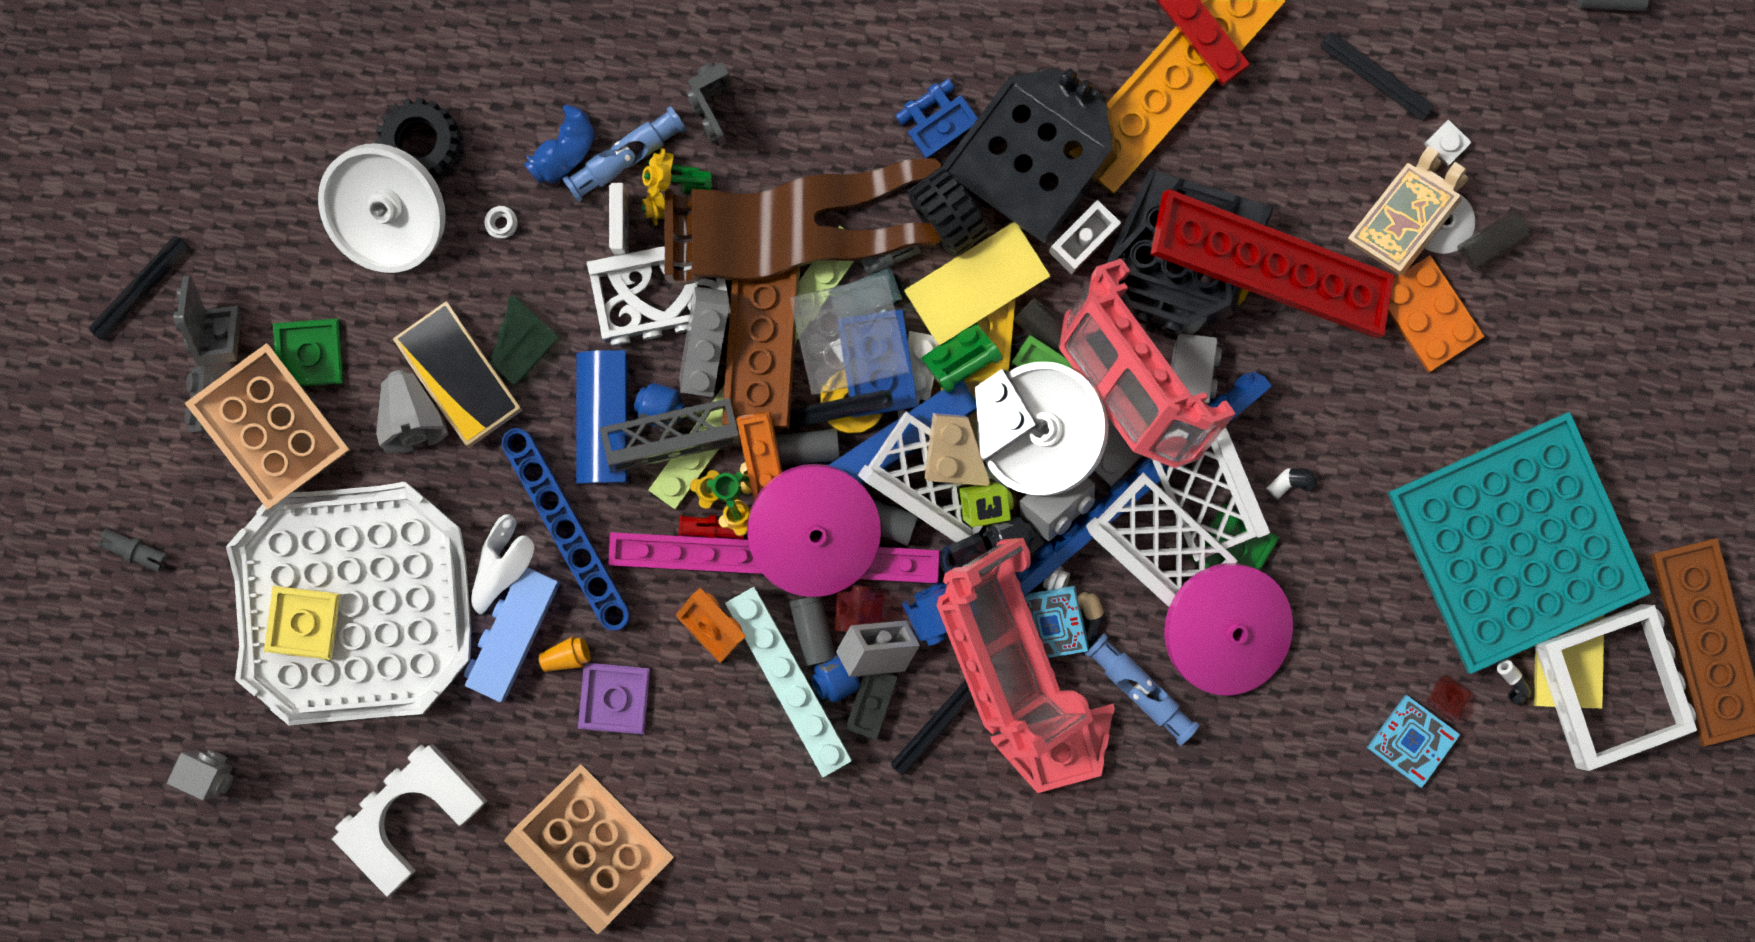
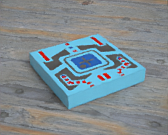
[1018,586,1089,658]
[1367,695,1460,788]

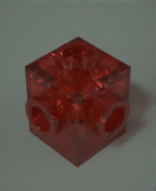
[834,585,884,632]

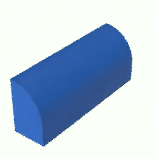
[576,350,628,484]

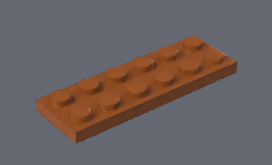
[722,267,800,429]
[1650,538,1755,746]

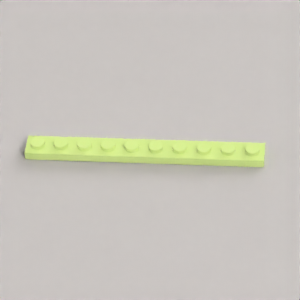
[649,225,855,510]

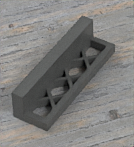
[600,398,739,474]

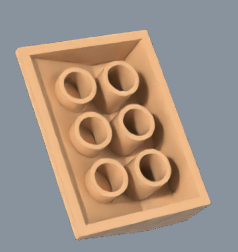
[185,343,350,510]
[504,764,674,935]

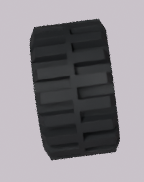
[375,98,464,183]
[908,167,988,257]

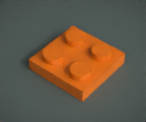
[675,588,746,663]

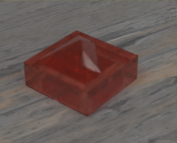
[1426,675,1471,722]

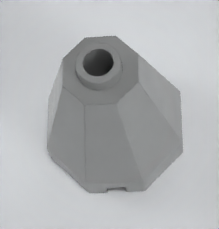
[376,370,449,453]

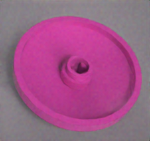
[747,464,881,597]
[1164,563,1293,696]

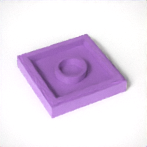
[578,663,650,734]

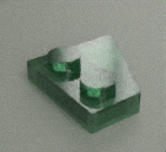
[490,295,560,386]

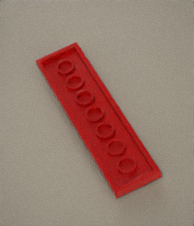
[1150,189,1394,338]

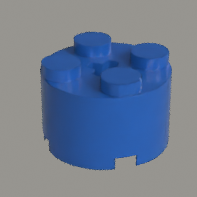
[902,581,979,646]

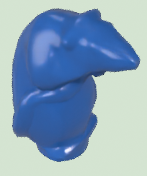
[523,105,595,184]

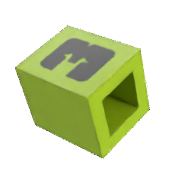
[959,482,1013,527]

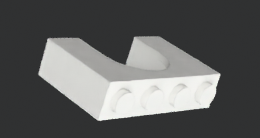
[332,744,488,896]

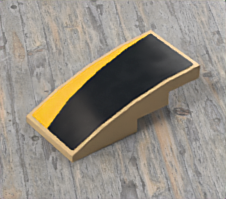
[393,301,523,448]

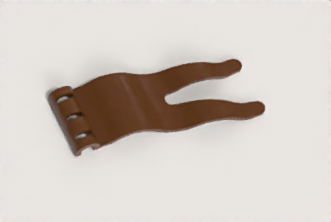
[664,159,941,285]

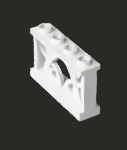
[587,241,731,346]

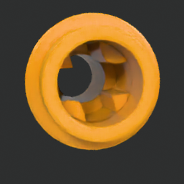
[539,636,591,672]

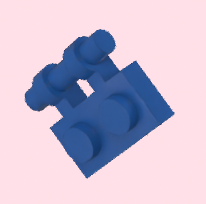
[895,78,978,159]

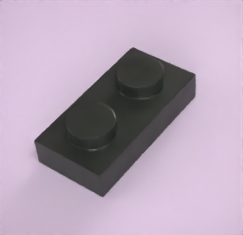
[845,673,898,740]

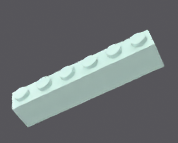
[725,587,852,777]

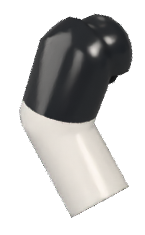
[1266,468,1317,500]
[1497,660,1531,706]

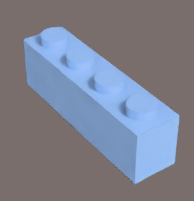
[464,567,561,702]

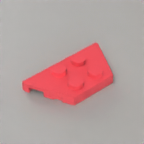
[990,703,1115,793]

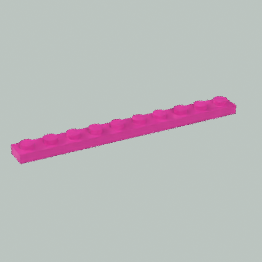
[608,532,939,584]

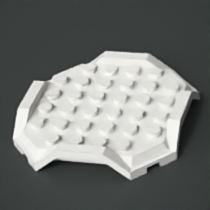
[226,482,472,726]

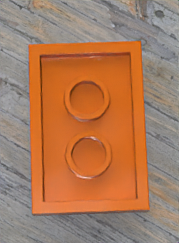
[1388,255,1484,373]

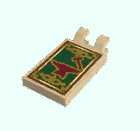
[1348,146,1468,276]

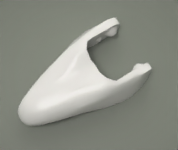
[471,514,534,614]

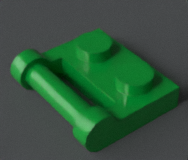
[921,323,1003,394]

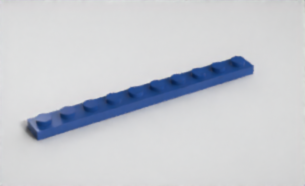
[1015,372,1272,596]

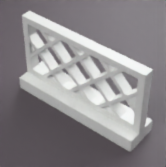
[858,412,1009,542]
[1152,426,1270,562]
[1086,472,1237,607]

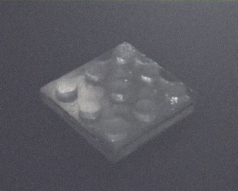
[790,275,909,395]

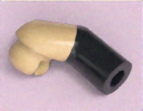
[1078,592,1105,642]

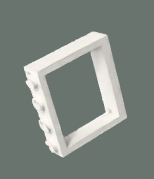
[1534,604,1697,771]

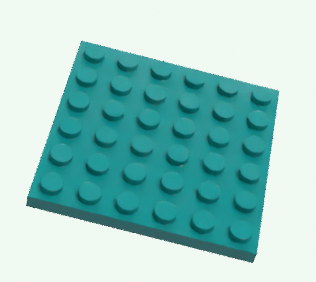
[1387,412,1651,674]

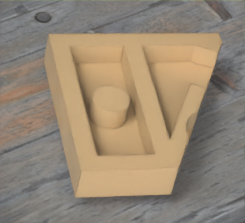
[924,413,990,486]

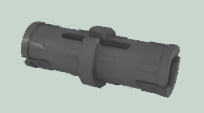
[98,528,168,573]

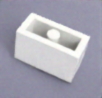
[1049,200,1121,274]

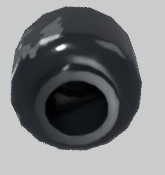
[982,514,1034,554]

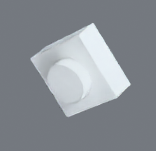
[1424,120,1471,166]

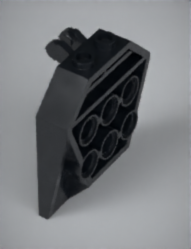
[941,68,1117,244]
[1107,169,1273,339]

